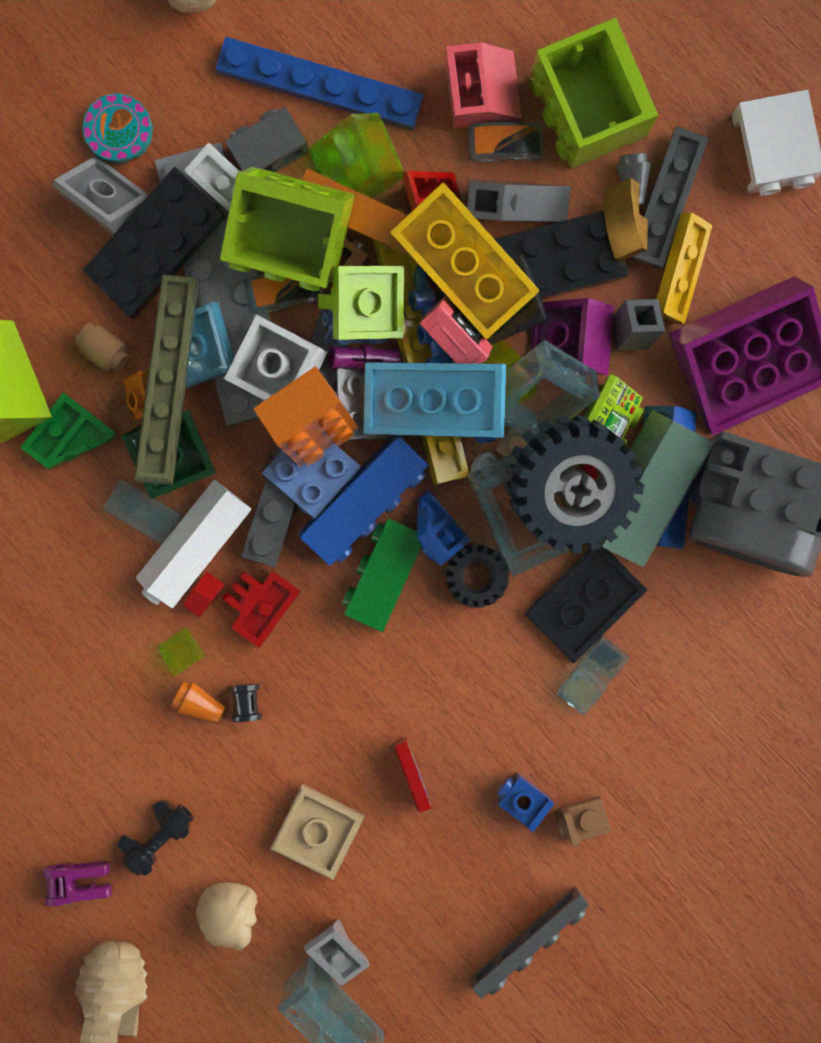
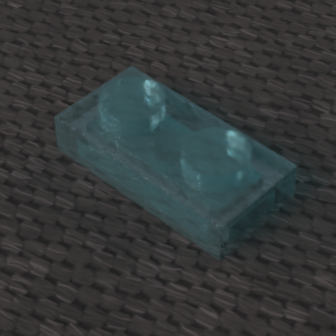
[103,479,182,544]

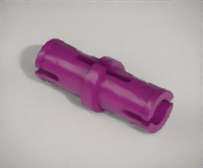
[328,345,401,373]

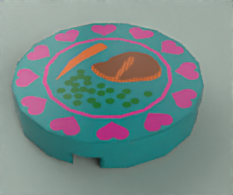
[82,93,153,165]

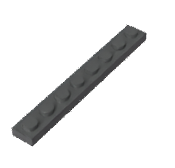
[241,293,347,568]

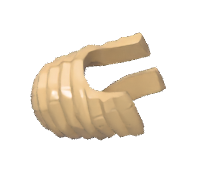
[74,941,148,1043]

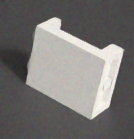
[732,90,821,196]

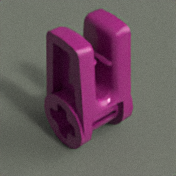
[42,861,113,906]

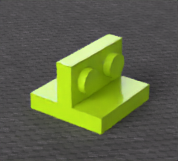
[318,266,404,340]

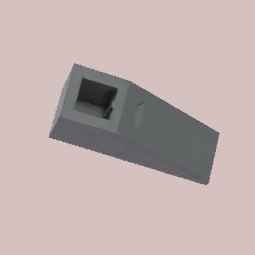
[465,178,571,222]

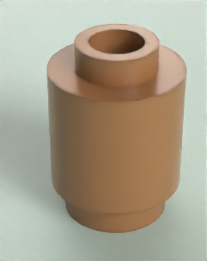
[74,323,129,373]

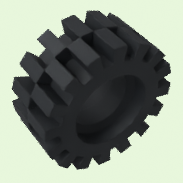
[446,544,510,608]

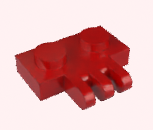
[222,571,301,648]

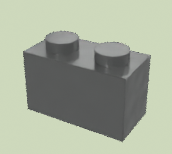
[225,106,309,172]

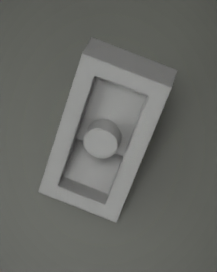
[304,919,370,986]

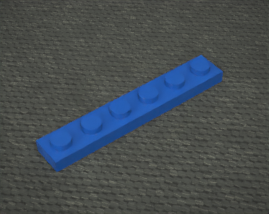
[216,36,423,131]

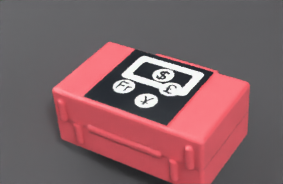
[420,296,492,364]

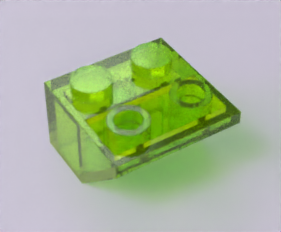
[308,113,404,198]

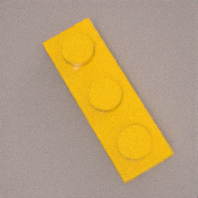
[656,212,713,324]

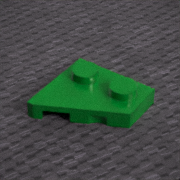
[20,392,119,470]

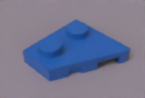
[417,489,471,566]

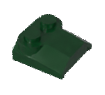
[121,408,216,499]

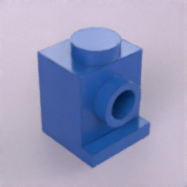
[496,773,554,832]

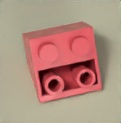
[445,42,522,129]

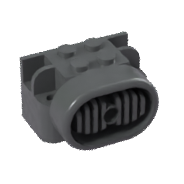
[689,431,821,577]

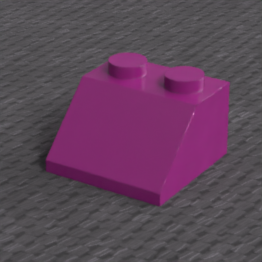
[528,298,614,377]

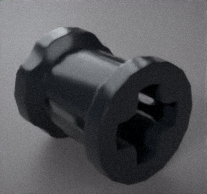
[229,684,262,722]

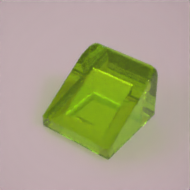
[157,627,206,677]

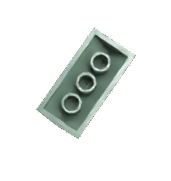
[599,410,714,567]

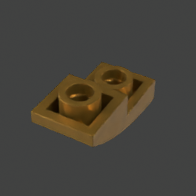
[603,178,648,262]

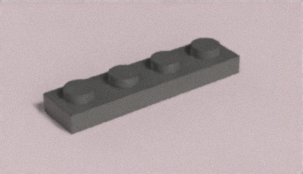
[628,126,708,270]
[470,886,589,999]

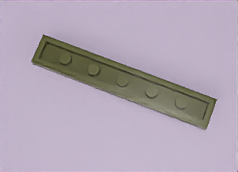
[134,275,199,485]

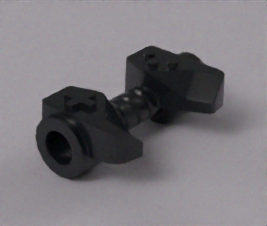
[118,800,194,876]

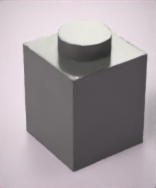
[612,299,665,351]

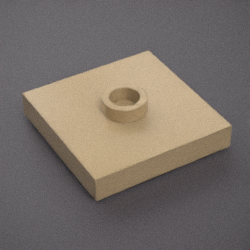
[270,784,365,880]

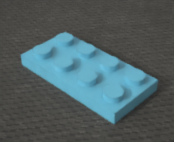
[363,363,506,438]

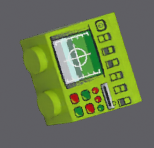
[584,374,644,445]

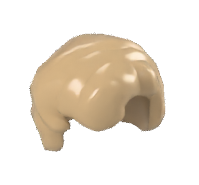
[196,882,258,951]

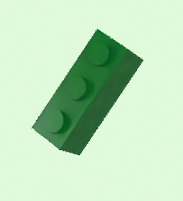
[342,518,422,632]

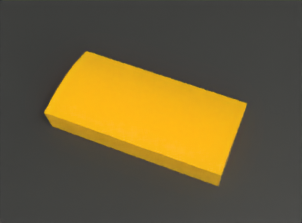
[390,182,540,340]

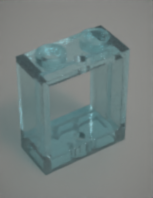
[504,340,600,436]

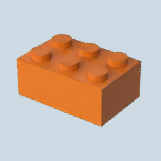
[253,366,358,467]

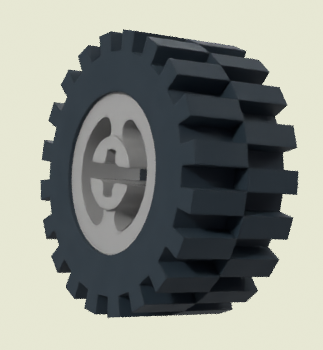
[505,415,644,553]

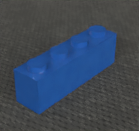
[297,435,429,566]

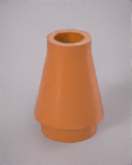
[170,681,225,724]

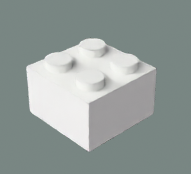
[224,315,328,401]

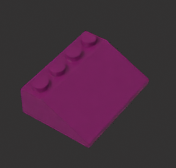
[668,276,821,436]

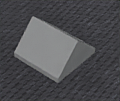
[52,156,149,235]

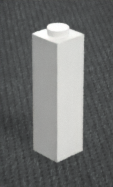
[136,479,252,608]

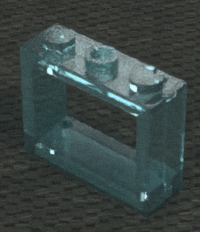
[467,455,585,576]
[278,957,384,1043]

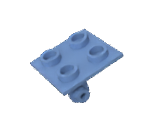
[262,444,361,519]

